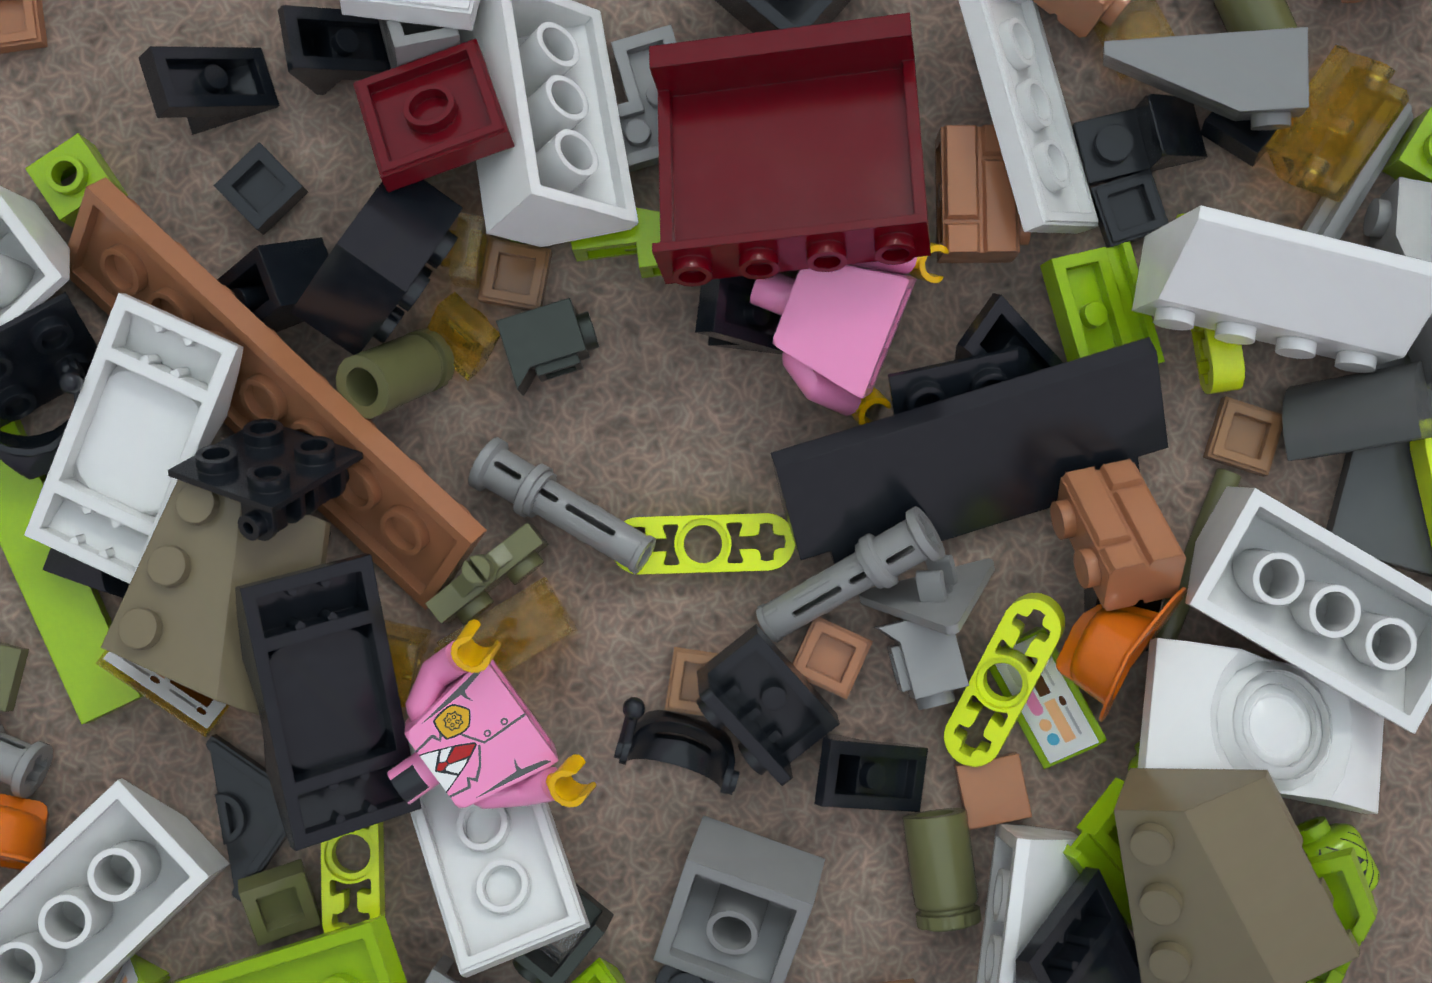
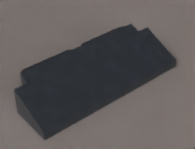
[771,337,1169,564]

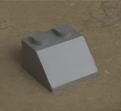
[653,815,825,983]

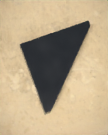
[206,734,287,902]

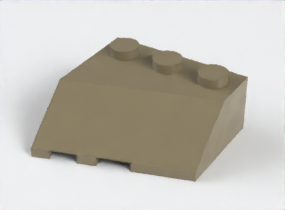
[101,480,331,716]
[1114,768,1360,983]

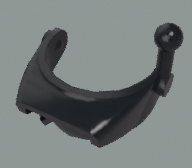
[0,358,86,480]
[614,697,740,795]

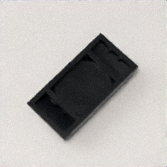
[235,553,421,851]
[1016,867,1141,983]

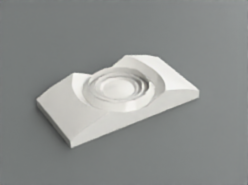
[24,293,244,584]
[1137,638,1384,814]

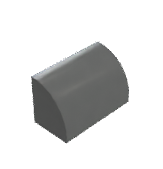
[1282,361,1432,461]

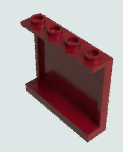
[649,12,931,287]

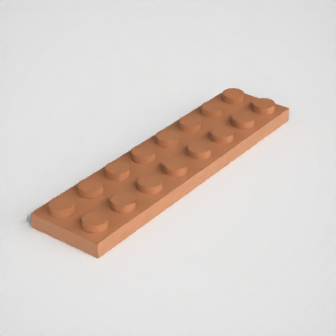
[68,177,487,610]

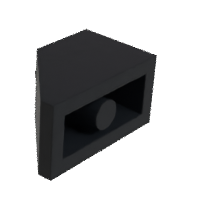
[217,237,329,333]

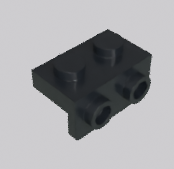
[696,624,840,786]

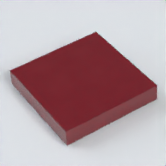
[353,38,515,192]

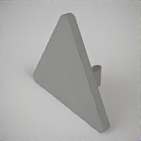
[859,555,995,635]

